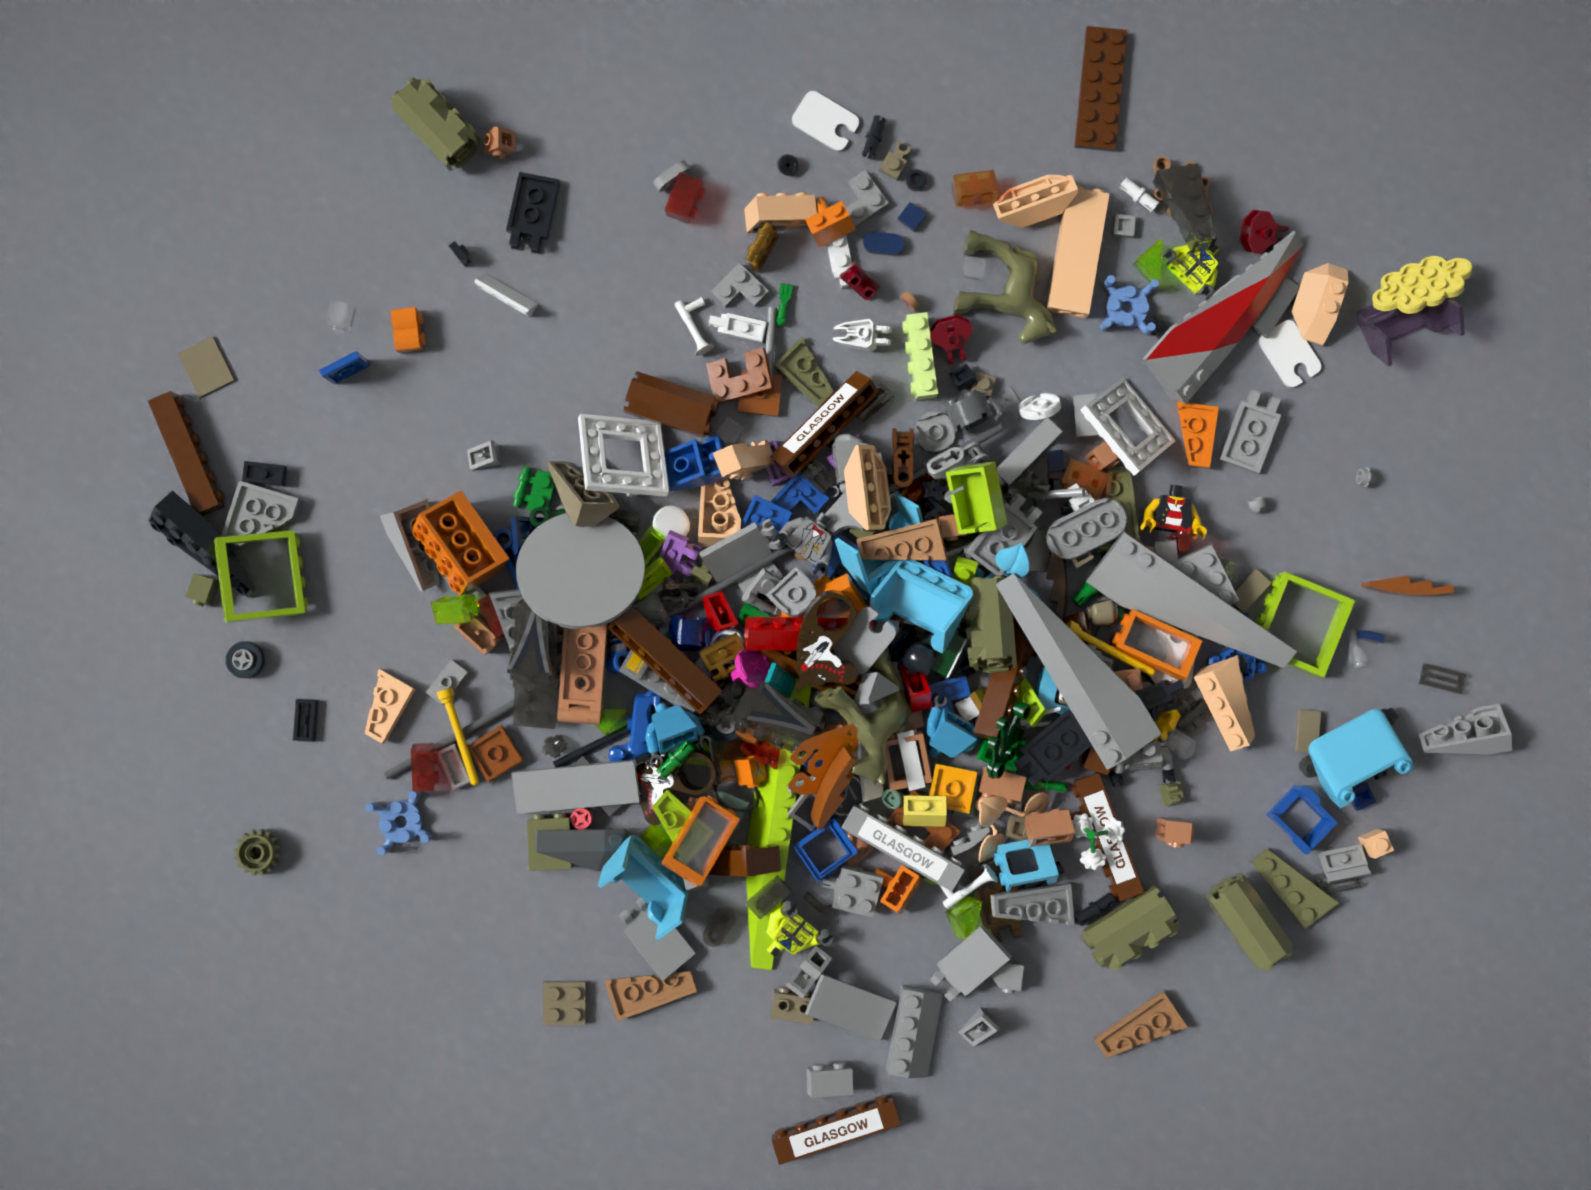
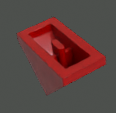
[703,591,739,632]

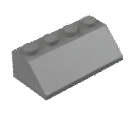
[886,985,943,1078]

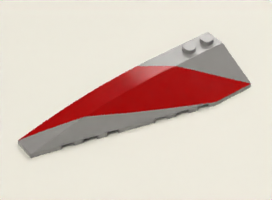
[1143,231,1303,404]

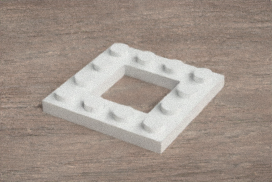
[1080,377,1176,475]
[578,414,669,496]

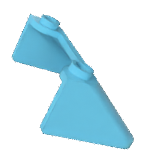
[870,560,973,653]
[1308,709,1415,808]

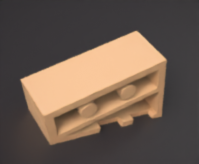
[713,440,775,481]

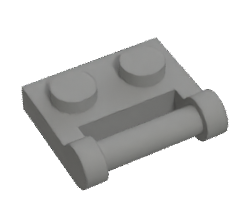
[742,568,782,617]

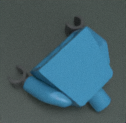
[927,693,980,758]
[645,703,712,768]

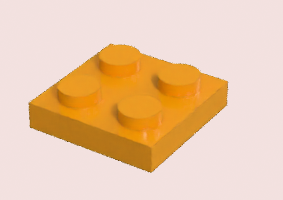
[929,763,977,814]

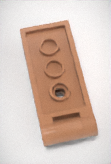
[557,623,609,725]

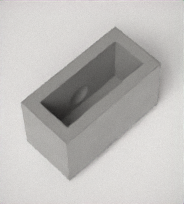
[807,1062,853,1098]

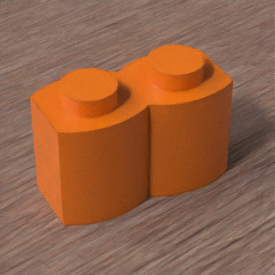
[391,307,426,353]

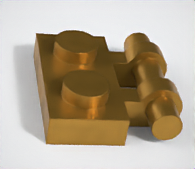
[745,222,779,273]
[699,632,744,682]

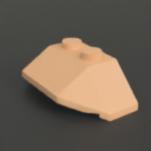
[993,175,1079,228]
[1292,263,1349,346]
[844,445,891,530]

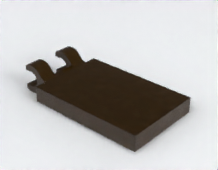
[968,858,1025,942]

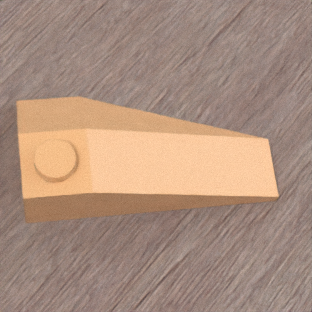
[698,478,741,548]

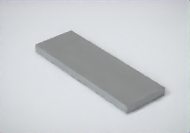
[511,760,641,814]

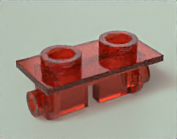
[900,474,934,505]
[1166,530,1196,554]
[476,595,504,638]
[740,740,780,770]

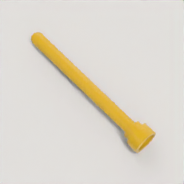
[1067,620,1155,676]
[436,687,479,786]

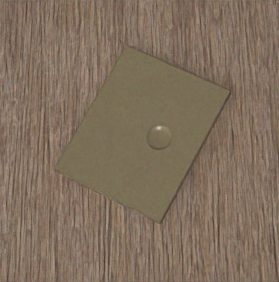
[178,336,235,398]

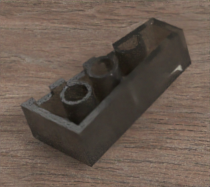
[1153,163,1217,253]

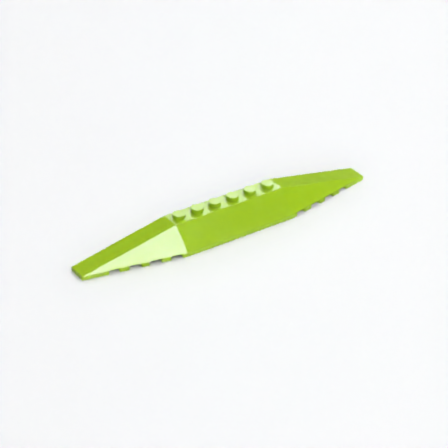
[746,678,811,970]

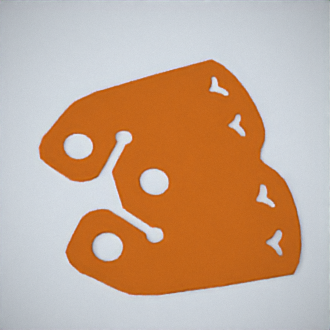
[788,724,858,795]

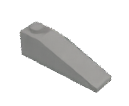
[1418,703,1512,755]

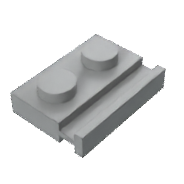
[1318,844,1371,884]

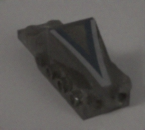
[507,599,564,729]
[703,672,828,759]

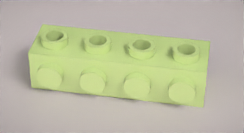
[902,312,938,401]

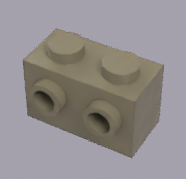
[770,987,813,1024]

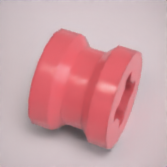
[570,808,593,829]

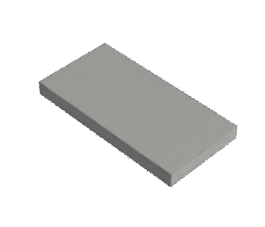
[805,974,897,1042]

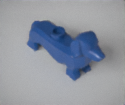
[608,690,660,762]

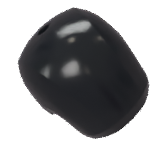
[903,641,937,675]

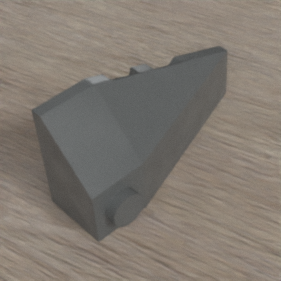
[535,828,625,871]

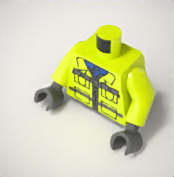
[1160,242,1219,300]
[767,901,833,958]

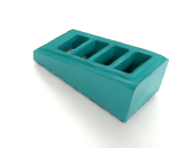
[765,663,796,698]

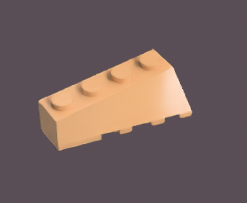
[1194,655,1255,752]

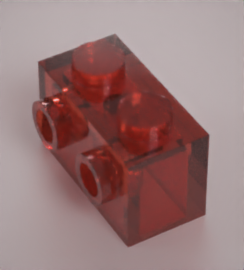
[665,172,706,224]
[411,743,439,792]

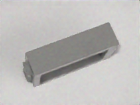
[997,417,1062,490]

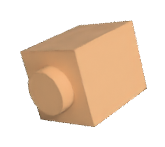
[1358,829,1394,859]

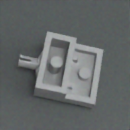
[822,863,883,918]

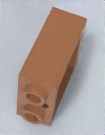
[886,728,932,791]

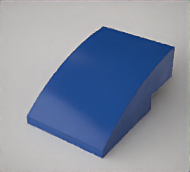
[664,435,728,491]

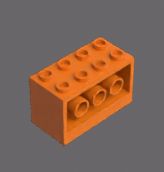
[412,491,509,596]

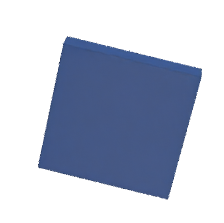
[319,351,370,384]

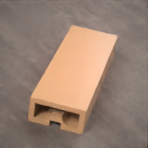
[1046,185,1109,319]

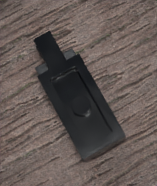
[1136,680,1184,711]

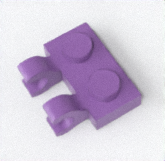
[659,530,702,576]

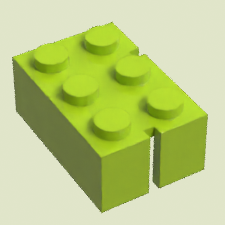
[946,462,1008,534]

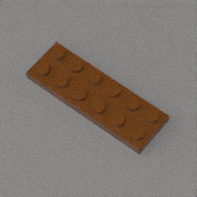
[1074,26,1127,152]

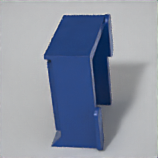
[1266,785,1338,855]
[793,814,860,881]

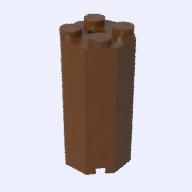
[624,371,719,438]

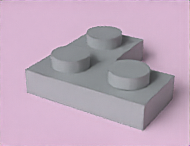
[846,170,889,228]
[711,263,769,307]

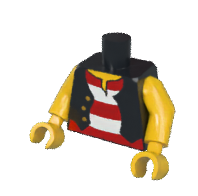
[1140,485,1207,540]

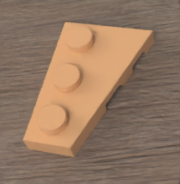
[365,669,416,744]

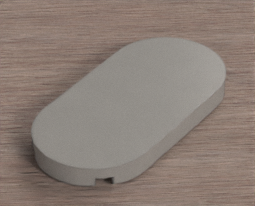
[1047,498,1127,559]

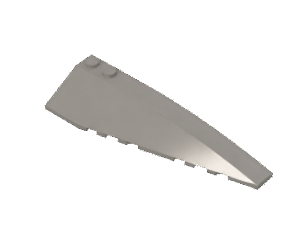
[1086,531,1297,668]
[995,573,1161,770]

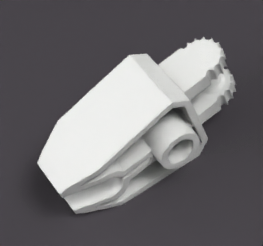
[833,319,892,352]

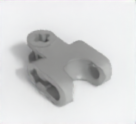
[927,442,990,496]

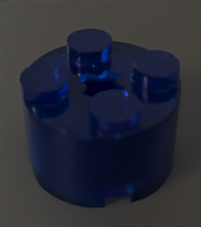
[668,615,711,651]

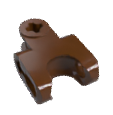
[892,428,914,492]

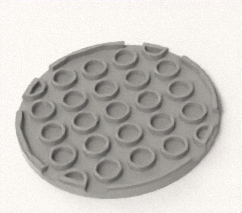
[516,513,645,629]

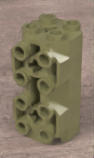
[390,77,481,171]
[965,575,1017,673]
[1205,872,1293,971]
[1080,886,1180,971]

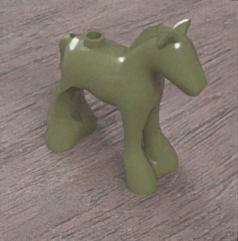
[953,230,1057,344]
[815,649,912,785]

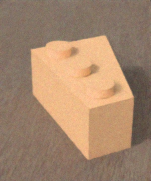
[744,192,817,233]

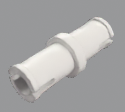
[1119,177,1160,213]

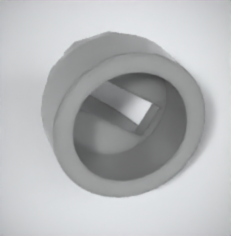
[1248,497,1266,513]

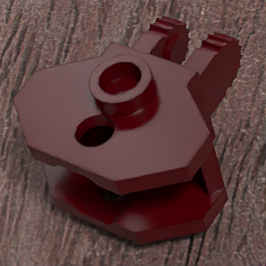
[1239,210,1289,254]
[929,314,973,364]

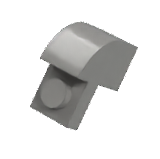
[786,945,832,999]

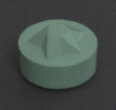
[882,788,904,809]

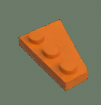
[1176,402,1219,469]

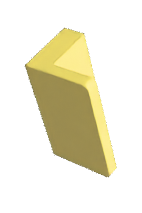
[903,796,947,827]

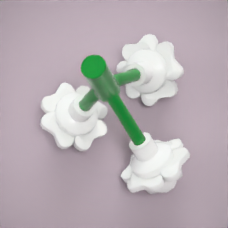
[1072,813,1125,870]

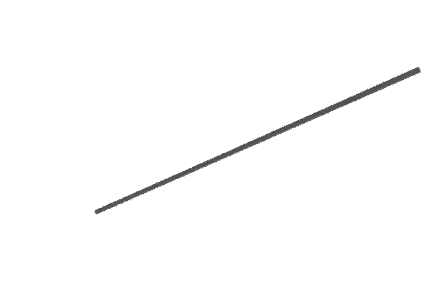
[384,423,1004,780]

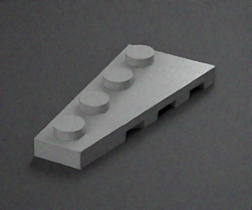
[489,589,539,673]

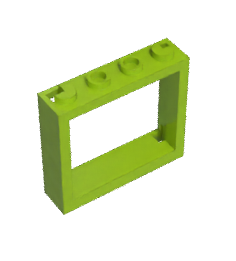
[214,530,308,624]
[1256,572,1355,678]

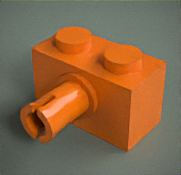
[805,197,856,248]
[875,865,923,914]

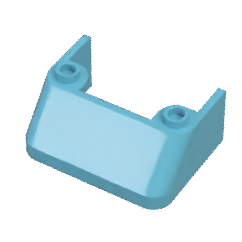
[835,493,924,595]
[598,835,689,940]

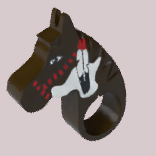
[796,590,858,691]
[637,748,721,825]

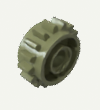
[233,829,282,876]

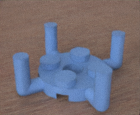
[1100,275,1159,335]
[365,790,433,855]

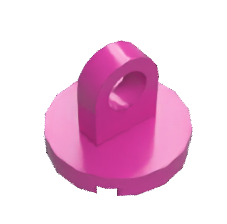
[731,648,771,689]

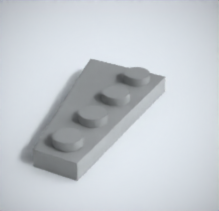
[991,883,1075,926]

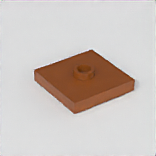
[737,371,783,417]
[468,725,524,783]

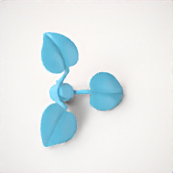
[952,543,1040,599]

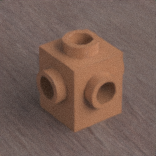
[483,127,515,159]

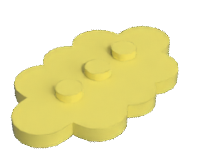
[1372,256,1472,314]

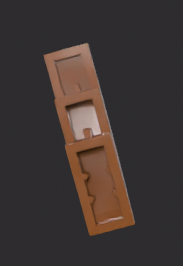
[1361,575,1455,596]
[810,746,857,830]

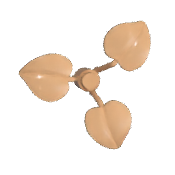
[975,792,1050,863]

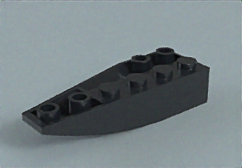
[148,490,256,598]

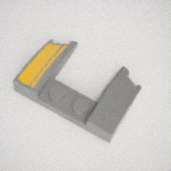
[619,628,715,713]

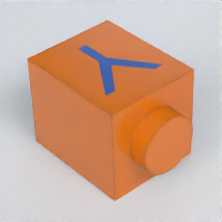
[734,755,767,788]

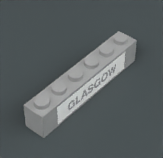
[841,803,965,892]

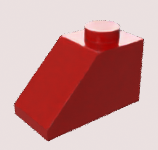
[899,664,932,712]

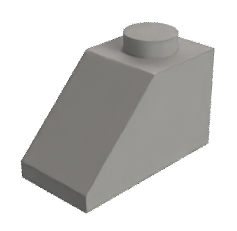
[990,961,1024,994]

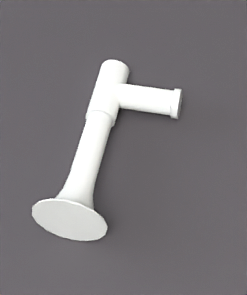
[674,297,714,356]
[939,864,998,909]

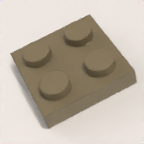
[543,981,587,1025]

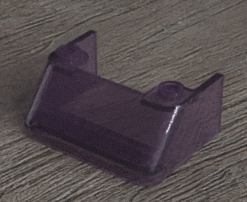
[1357,298,1465,367]

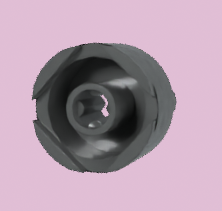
[946,389,994,433]

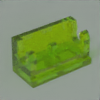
[430,594,478,624]

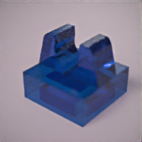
[1351,783,1376,811]

